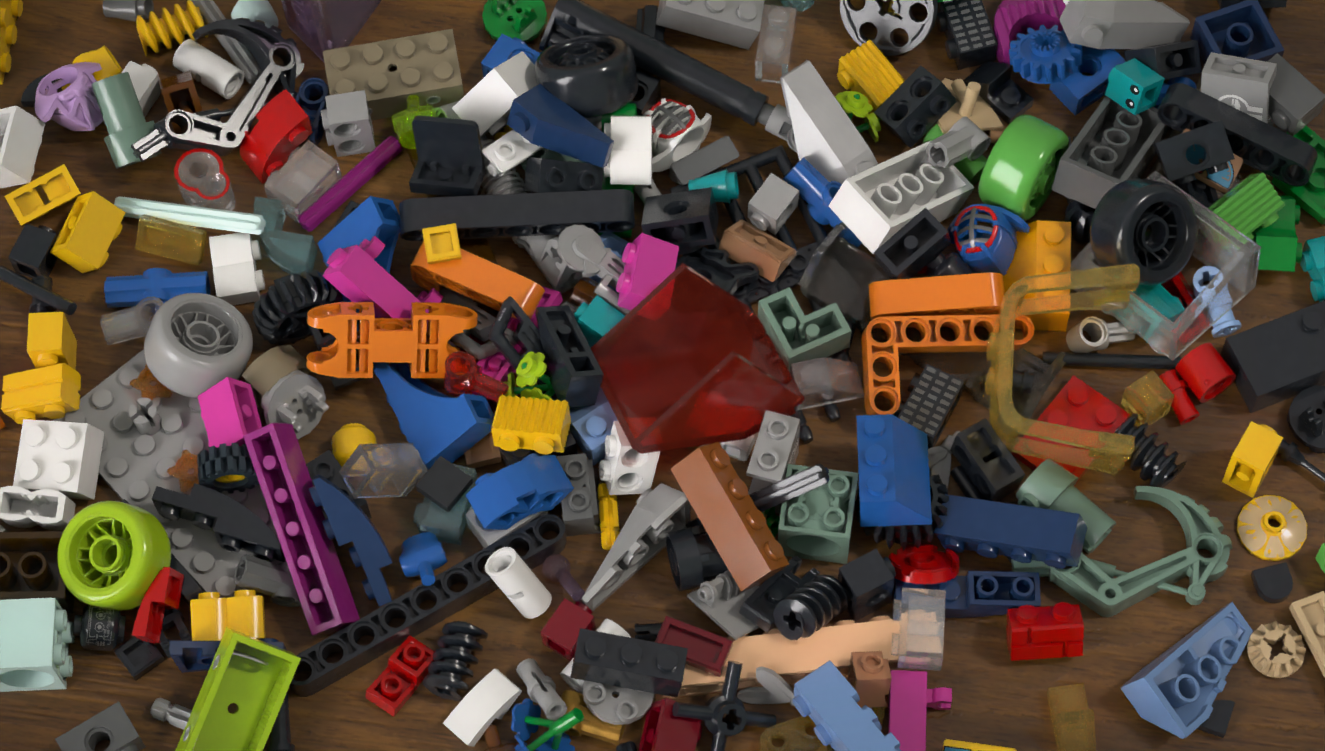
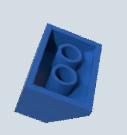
[856,414,932,527]

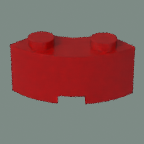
[240,89,313,184]

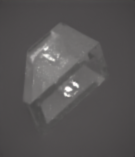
[789,357,864,411]

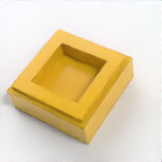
[422,223,462,264]

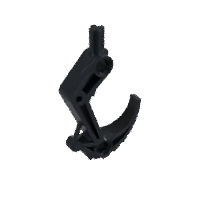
[131,18,304,162]

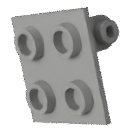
[687,570,759,640]

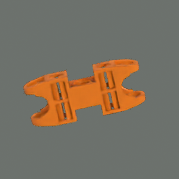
[306,302,478,378]

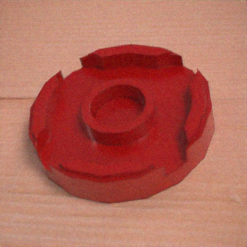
[889,544,959,584]

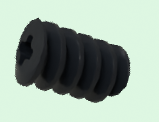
[1110,413,1187,488]
[773,574,849,640]
[423,621,488,701]

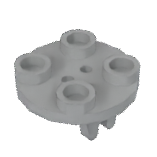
[261,370,329,439]
[582,680,655,725]

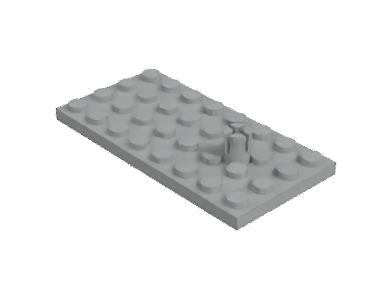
[53,349,328,598]

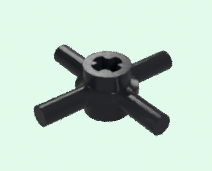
[672,661,776,751]

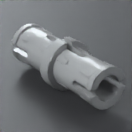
[516,658,567,720]

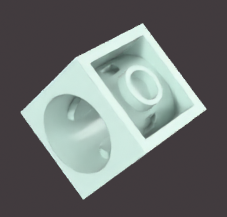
[0,598,75,692]

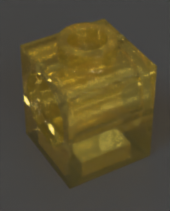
[1121,370,1174,426]

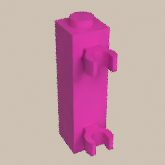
[322,236,443,350]
[888,670,952,751]

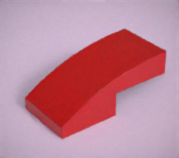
[132,567,184,643]

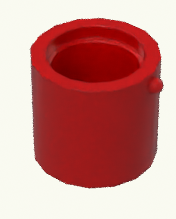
[1175,342,1236,403]

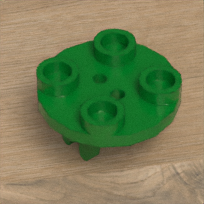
[482,0,548,43]

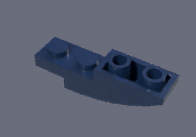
[309,474,392,607]
[894,571,1041,618]

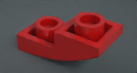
[365,635,435,717]

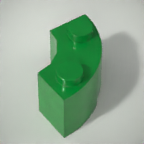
[1249,195,1302,272]

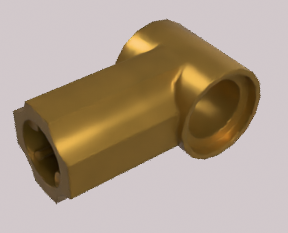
[554,690,626,745]

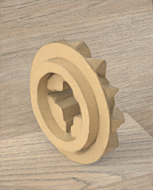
[1247,621,1306,678]

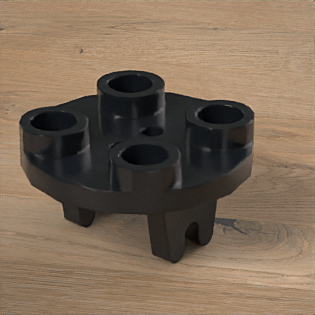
[1287,386,1325,453]

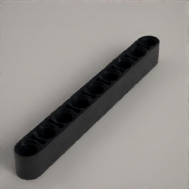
[290,514,567,697]

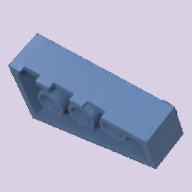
[792,660,901,751]

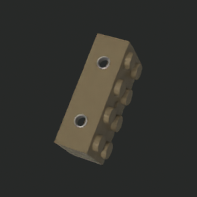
[323,29,464,120]

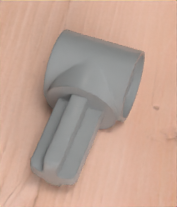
[1066,317,1136,353]

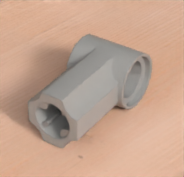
[926,116,991,169]

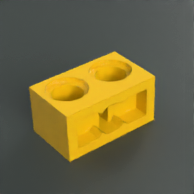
[4,164,81,226]

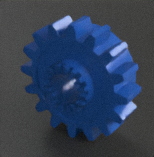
[1009,25,1083,84]

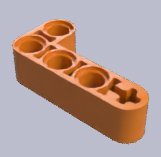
[410,241,545,320]
[868,272,1006,320]

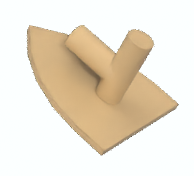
[937,78,1003,134]

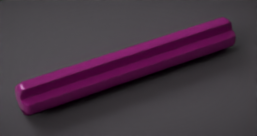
[297,136,403,232]

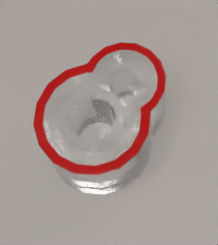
[174,148,236,211]

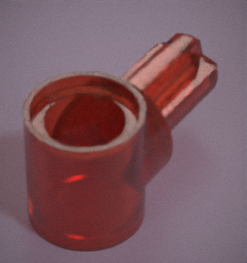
[444,351,509,402]

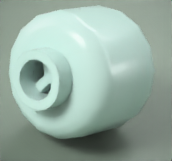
[231,0,279,28]

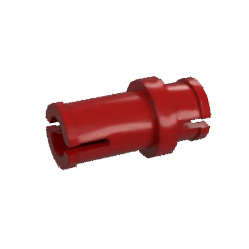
[1156,369,1200,425]

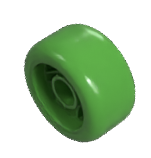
[978,114,1069,221]

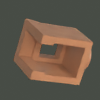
[847,651,891,708]

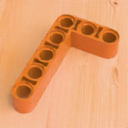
[861,314,1034,415]

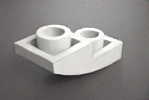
[443,669,522,747]

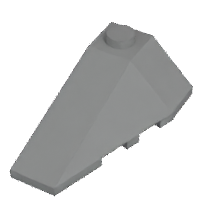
[1059,0,1190,49]
[780,60,878,184]
[582,483,691,612]

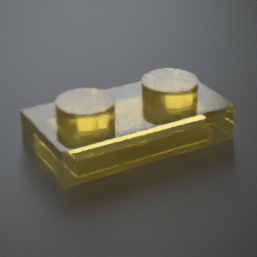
[135,214,207,266]

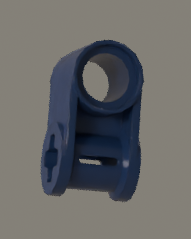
[295,78,330,145]

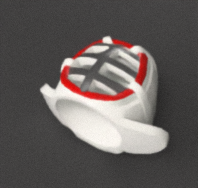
[642,98,712,172]

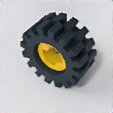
[197,443,260,494]

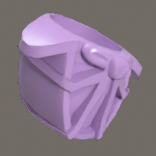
[35,62,104,131]

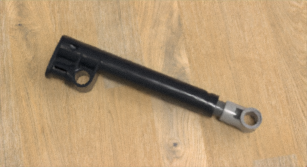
[539,0,797,152]

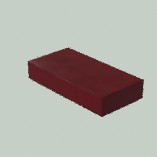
[655,616,733,677]

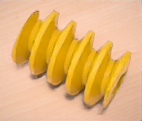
[136,0,208,56]

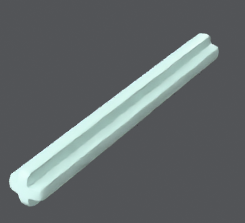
[114,196,266,235]

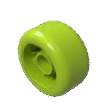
[57,501,171,610]

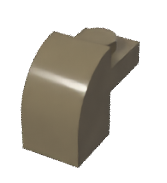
[242,345,310,422]

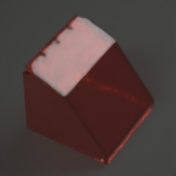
[591,263,804,454]

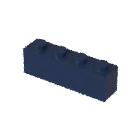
[934,494,1087,569]

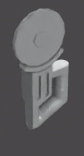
[557,224,636,317]

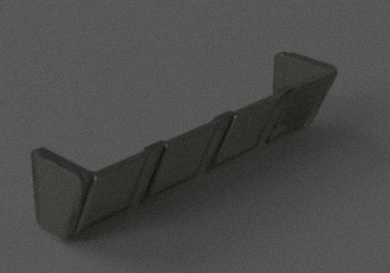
[799,222,1066,426]

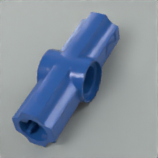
[783,157,862,249]
[104,268,211,311]

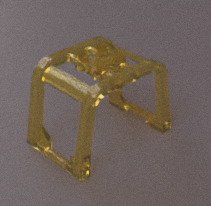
[985,264,1140,475]

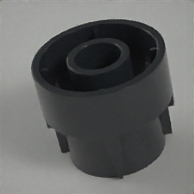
[666,526,728,592]

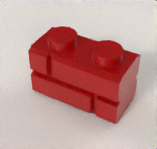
[1006,602,1084,661]

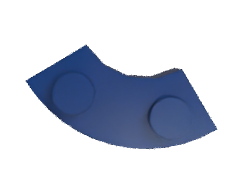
[466,453,574,530]

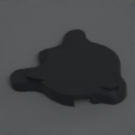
[670,246,759,311]

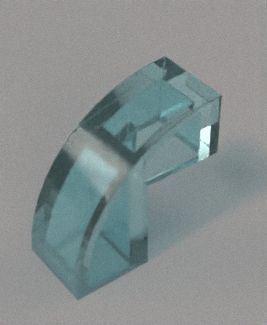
[254,197,317,274]

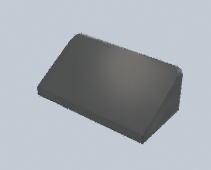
[668,136,739,186]

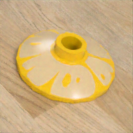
[1237,495,1307,561]

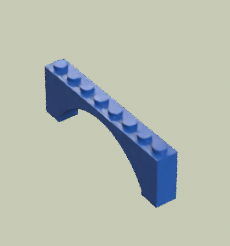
[317,196,494,470]

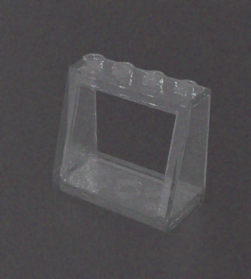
[1070,171,1261,361]

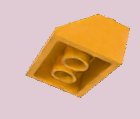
[1003,220,1071,332]

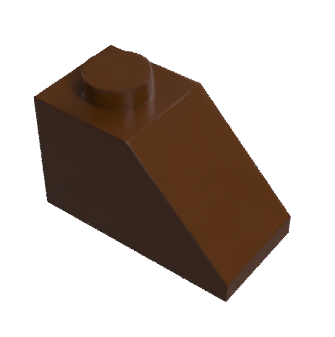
[158,71,203,150]

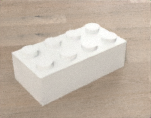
[829,141,975,254]

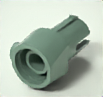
[91,72,162,169]
[1016,458,1116,554]

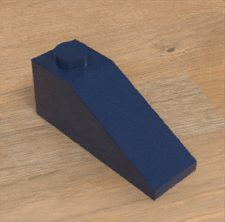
[507,84,614,168]

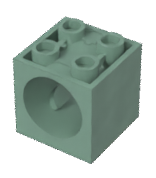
[778,464,858,564]

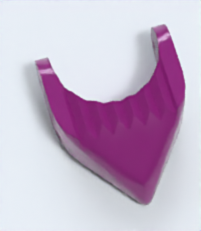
[993,0,1066,64]

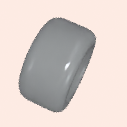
[144,293,253,398]

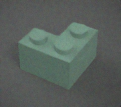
[758,287,852,374]

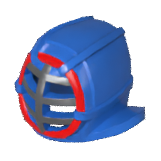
[947,204,1030,276]

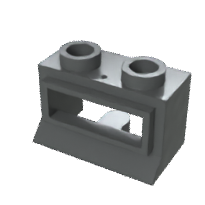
[556,453,602,537]

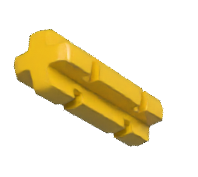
[597,483,620,550]

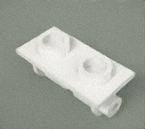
[482,129,543,177]

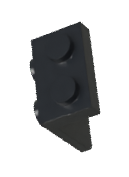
[409,116,486,197]

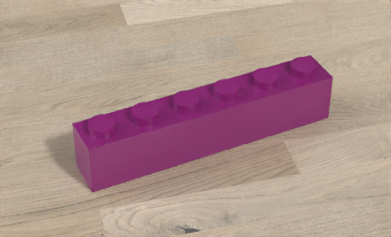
[243,423,360,636]

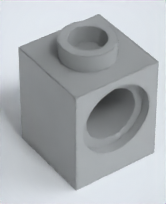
[748,173,799,235]

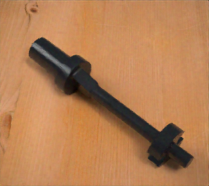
[1278,439,1325,482]

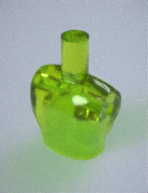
[392,94,436,149]

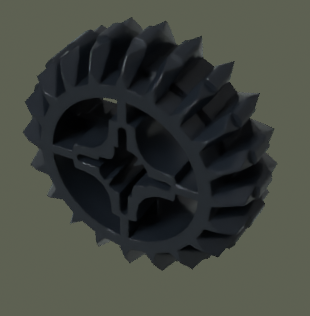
[252,270,344,345]
[855,468,949,551]

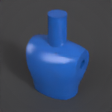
[399,532,448,586]

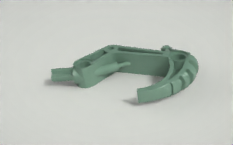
[1011,486,1232,617]

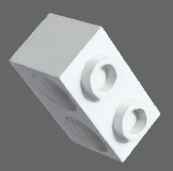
[599,420,662,495]

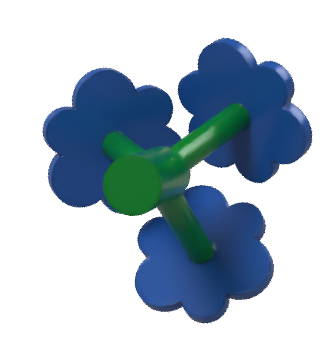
[511,698,584,751]

